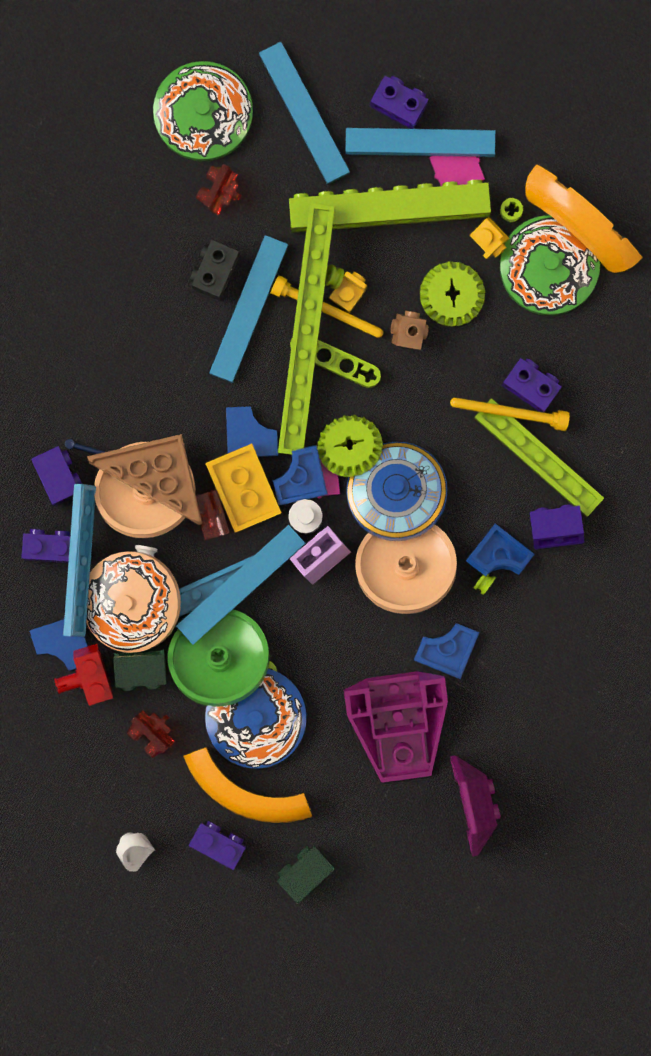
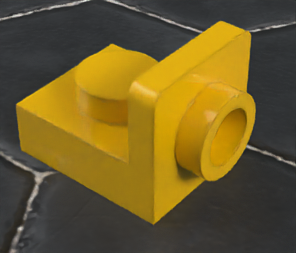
[470,217,510,259]
[329,271,367,313]

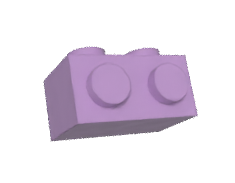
[290,526,351,584]

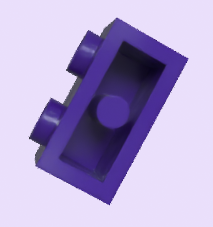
[370,76,429,129]
[502,358,562,412]
[31,446,82,507]
[530,505,584,549]
[21,529,70,563]
[189,821,246,870]

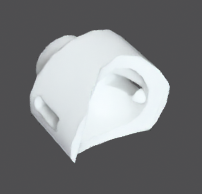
[289,499,322,534]
[116,833,155,871]

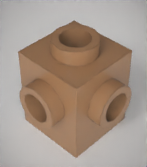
[391,310,428,350]

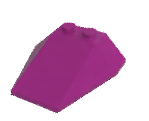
[344,671,448,783]
[450,755,500,857]

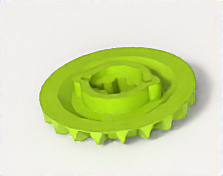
[420,261,485,326]
[317,414,383,477]

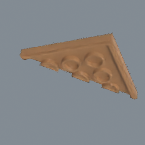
[87,434,202,525]

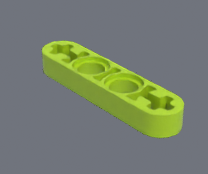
[290,338,381,388]

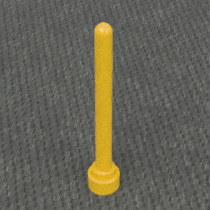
[271,275,383,338]
[450,398,569,431]

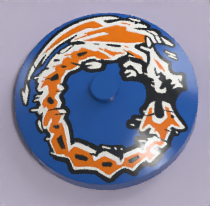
[205,669,307,768]

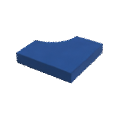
[226,406,278,457]
[273,445,328,505]
[466,524,535,576]
[30,619,88,671]
[414,623,479,679]

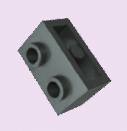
[189,240,240,301]

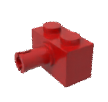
[54,644,113,705]

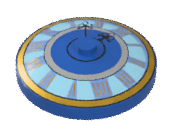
[347,442,447,541]

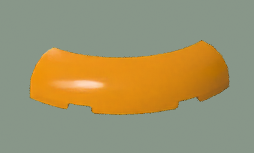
[525,165,643,273]
[183,748,313,823]

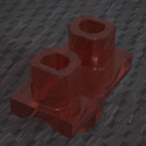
[196,164,241,215]
[196,490,229,541]
[127,711,175,758]

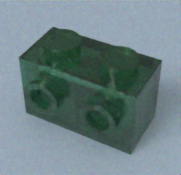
[113,650,166,691]
[277,846,335,904]

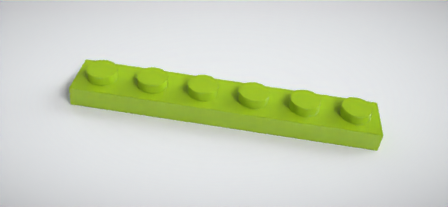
[474,398,604,517]

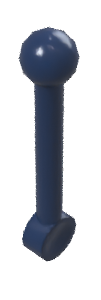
[65,439,104,454]

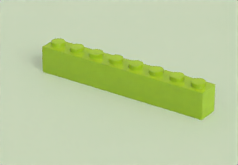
[289,180,491,233]

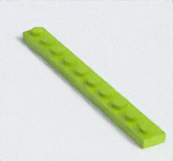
[278,203,335,454]

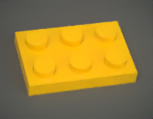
[206,443,281,533]

